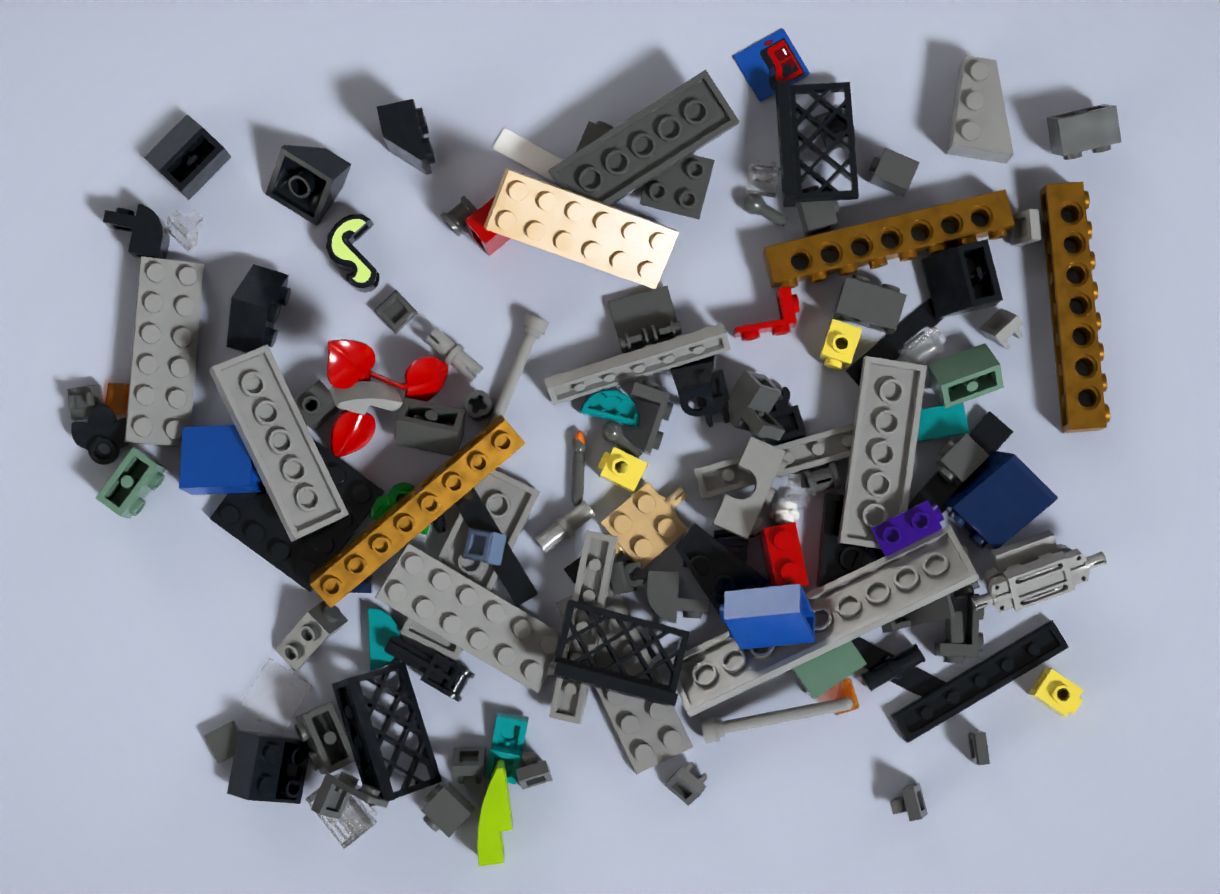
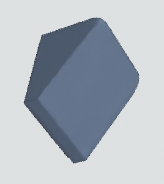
[463,527,506,565]

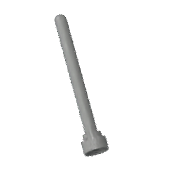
[486,313,549,427]
[701,697,853,744]

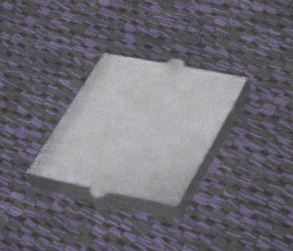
[239,658,313,733]

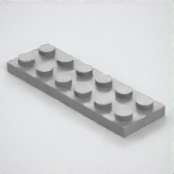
[124,256,204,447]
[209,344,349,542]
[838,356,927,549]
[400,470,541,661]
[375,543,560,693]
[556,580,693,775]

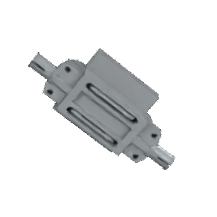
[971,530,1107,612]

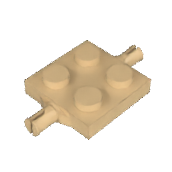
[600,482,688,570]

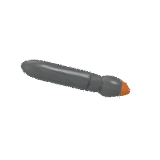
[571,431,586,507]

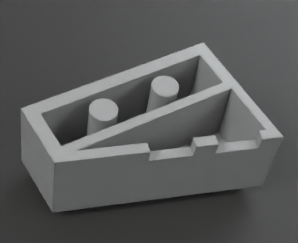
[946,55,1014,164]

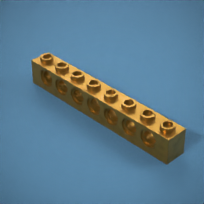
[1039,182,1110,433]
[763,189,1015,289]
[309,414,526,608]

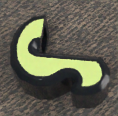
[326,214,380,293]

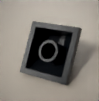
[265,145,351,226]

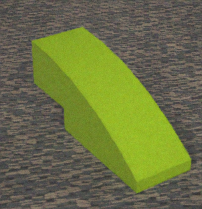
[477,760,513,866]

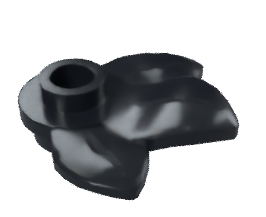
[71,402,130,465]

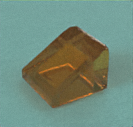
[105,383,129,416]
[833,678,859,715]

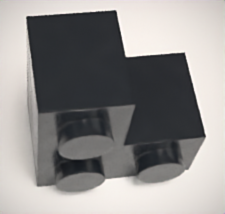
[226,264,291,353]

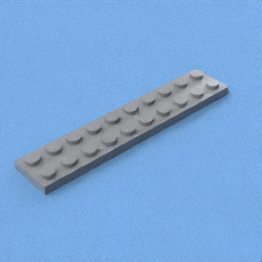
[667,525,979,717]

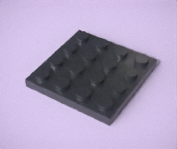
[210,440,385,592]

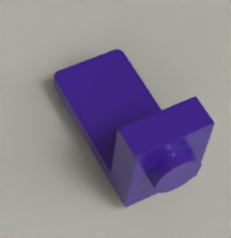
[872,500,945,556]

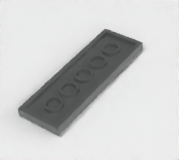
[548,69,740,206]

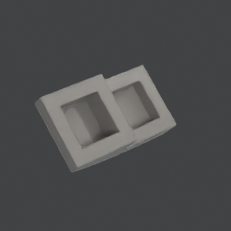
[329,381,403,415]

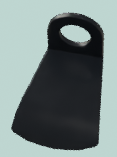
[670,355,715,417]

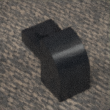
[103,204,170,259]

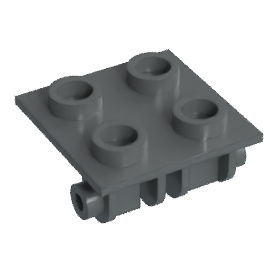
[639,154,715,220]
[608,286,682,353]

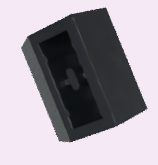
[377,99,436,175]
[144,115,231,200]
[921,239,1003,320]
[227,730,310,804]

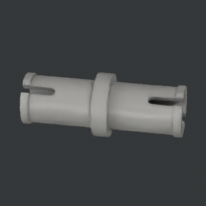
[424,327,483,383]
[534,500,595,554]

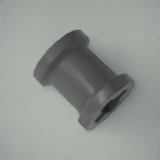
[440,196,477,236]
[464,390,494,421]
[803,462,841,497]

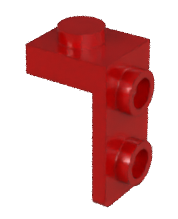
[733,286,800,341]

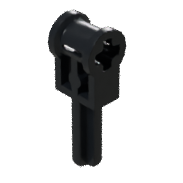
[384,636,475,702]

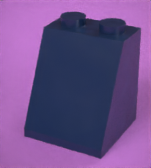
[943,451,1058,550]

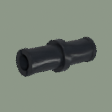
[861,644,926,692]

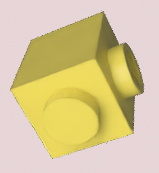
[818,319,862,370]
[597,447,648,494]
[1028,668,1084,717]

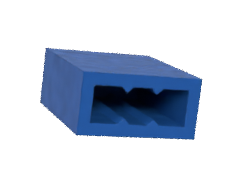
[179,425,263,495]
[720,584,815,650]

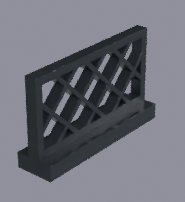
[775,80,859,207]
[547,600,690,706]
[332,662,442,807]

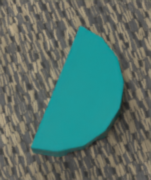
[579,389,640,428]
[368,608,402,671]

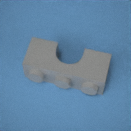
[712,436,788,540]

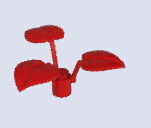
[327,339,448,457]

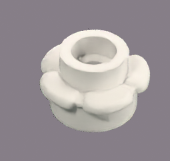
[769,501,800,525]

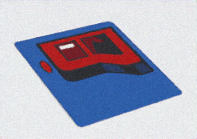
[733,29,810,102]

